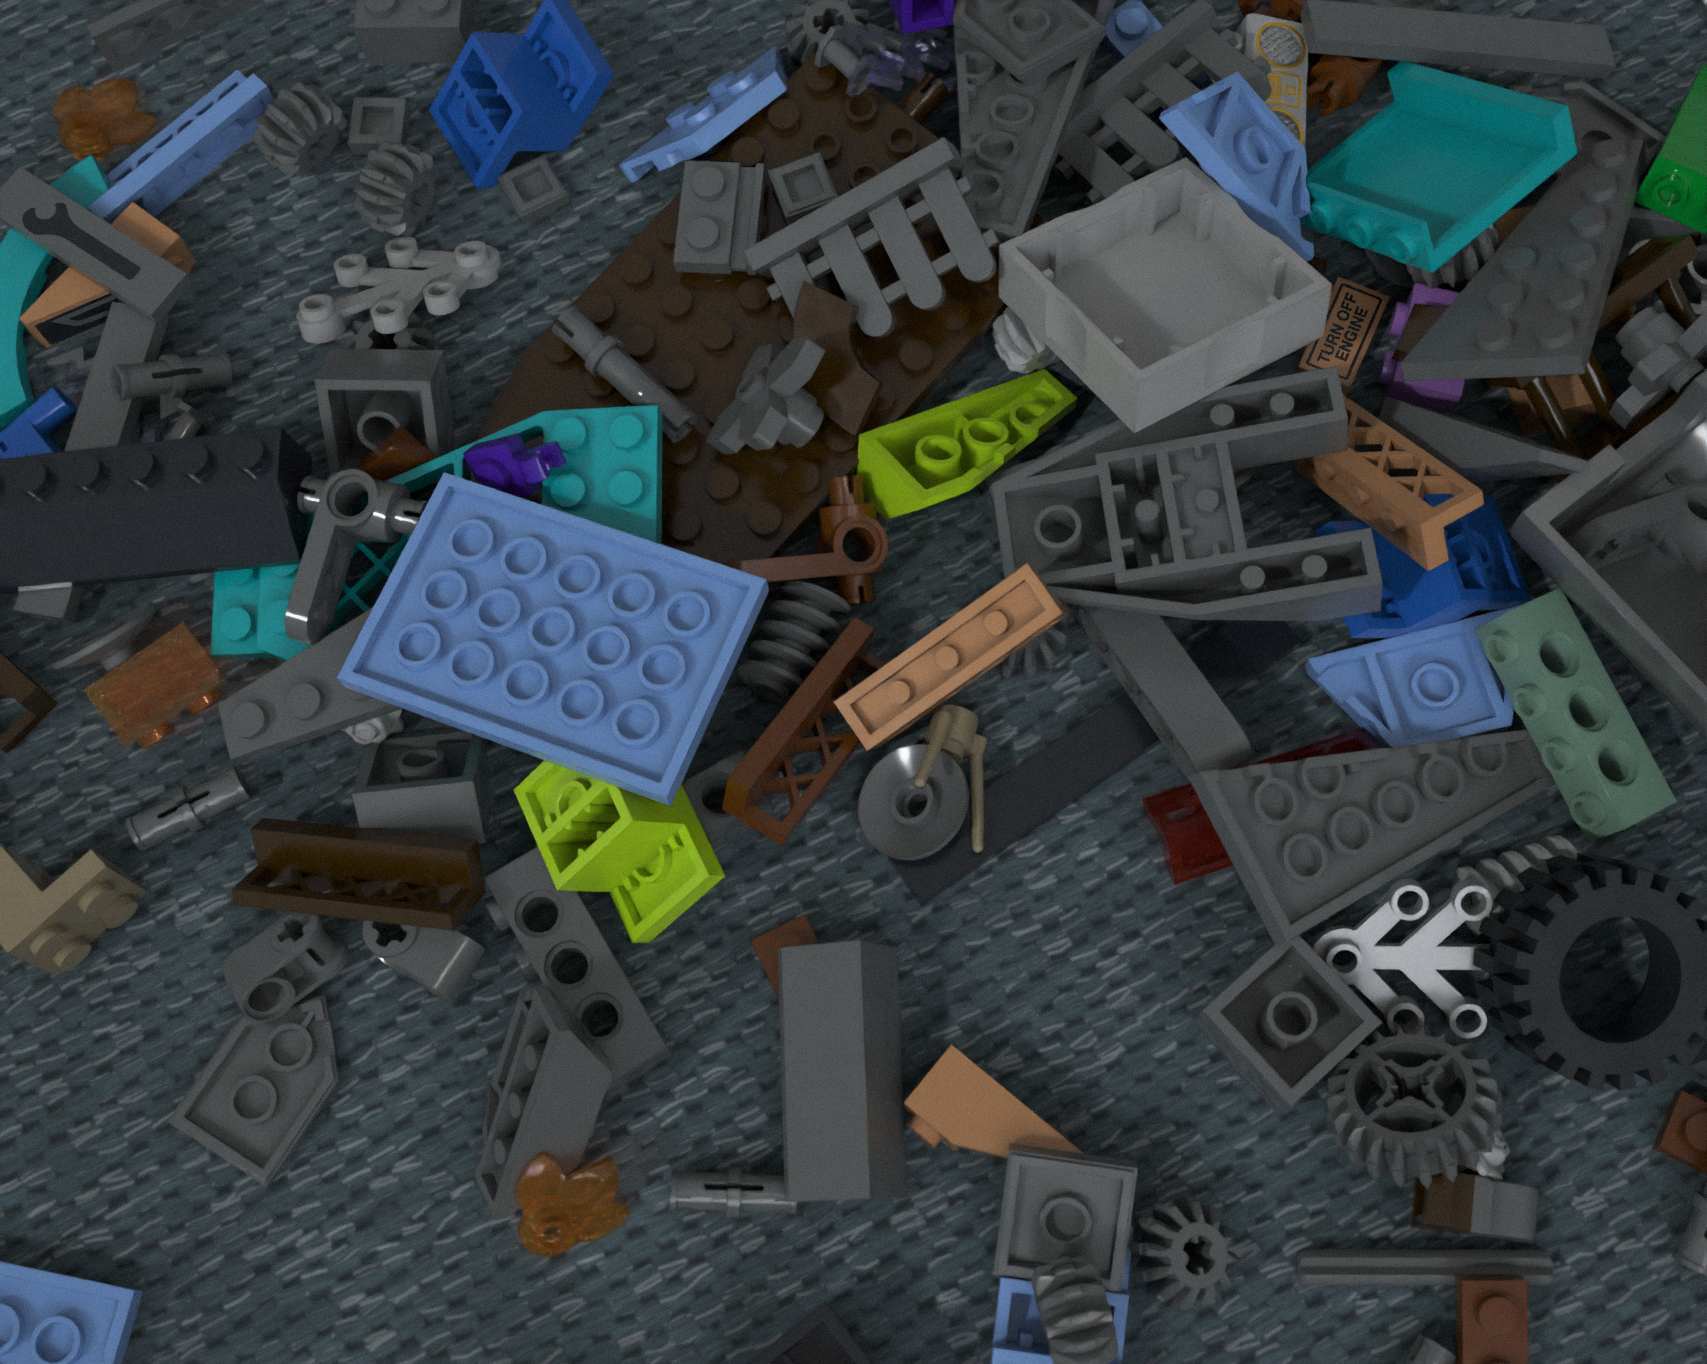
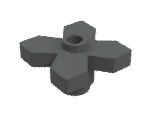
[1609,306,1707,430]
[706,336,825,454]

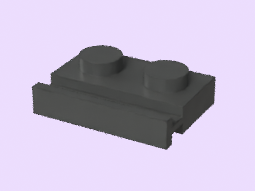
[673,160,767,275]

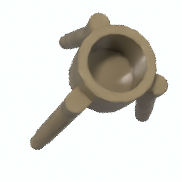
[914,704,987,853]

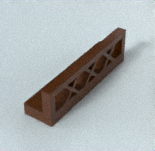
[722,617,887,846]

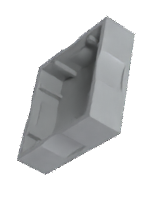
[999,157,1332,433]

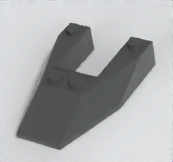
[991,366,1383,621]

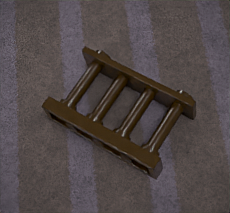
[1485,235,1707,483]

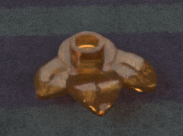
[53,79,157,160]
[515,1151,630,1256]

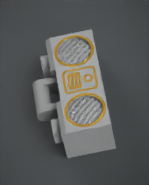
[1208,13,1308,148]

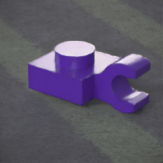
[463,433,567,498]

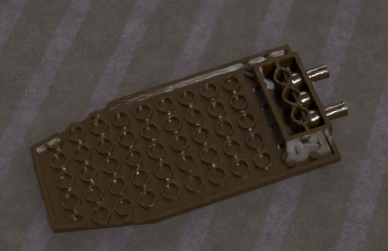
[453,50,1048,563]

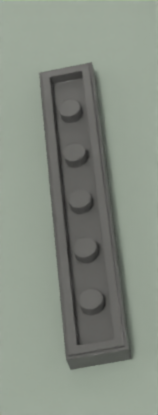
[1300,0,1616,79]
[13,302,170,624]

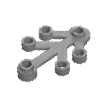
[296,237,501,344]
[1312,878,1493,1039]

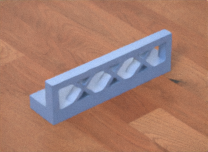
[88,69,274,224]

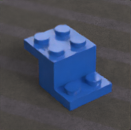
[429,0,615,189]
[1315,494,1532,638]

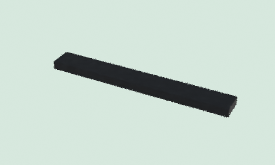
[888,620,1301,907]

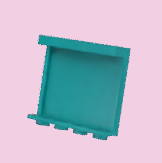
[1300,61,1578,273]

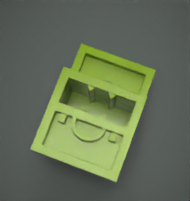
[514,760,725,943]

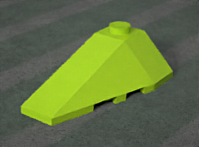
[856,369,1078,520]

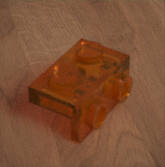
[84,622,226,750]

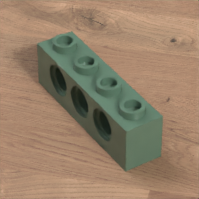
[1474,587,1677,842]

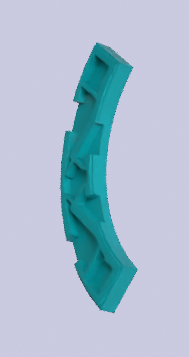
[0,154,112,430]

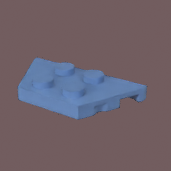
[618,47,787,182]
[1159,71,1314,262]
[1305,604,1523,749]

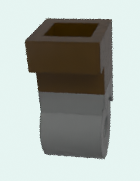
[1411,1172,1539,1243]

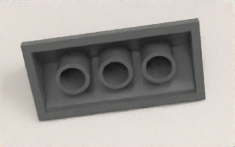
[778,940,908,1202]

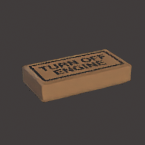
[1295,277,1390,396]

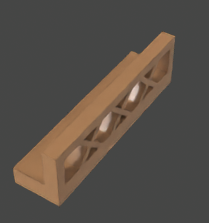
[1292,395,1484,571]
[834,563,1072,751]

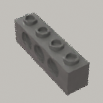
[484,846,673,1094]

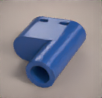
[0,385,78,459]

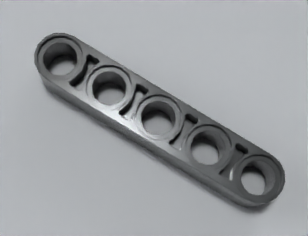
[1066,603,1252,781]

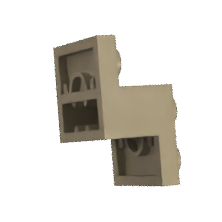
[0,843,147,975]

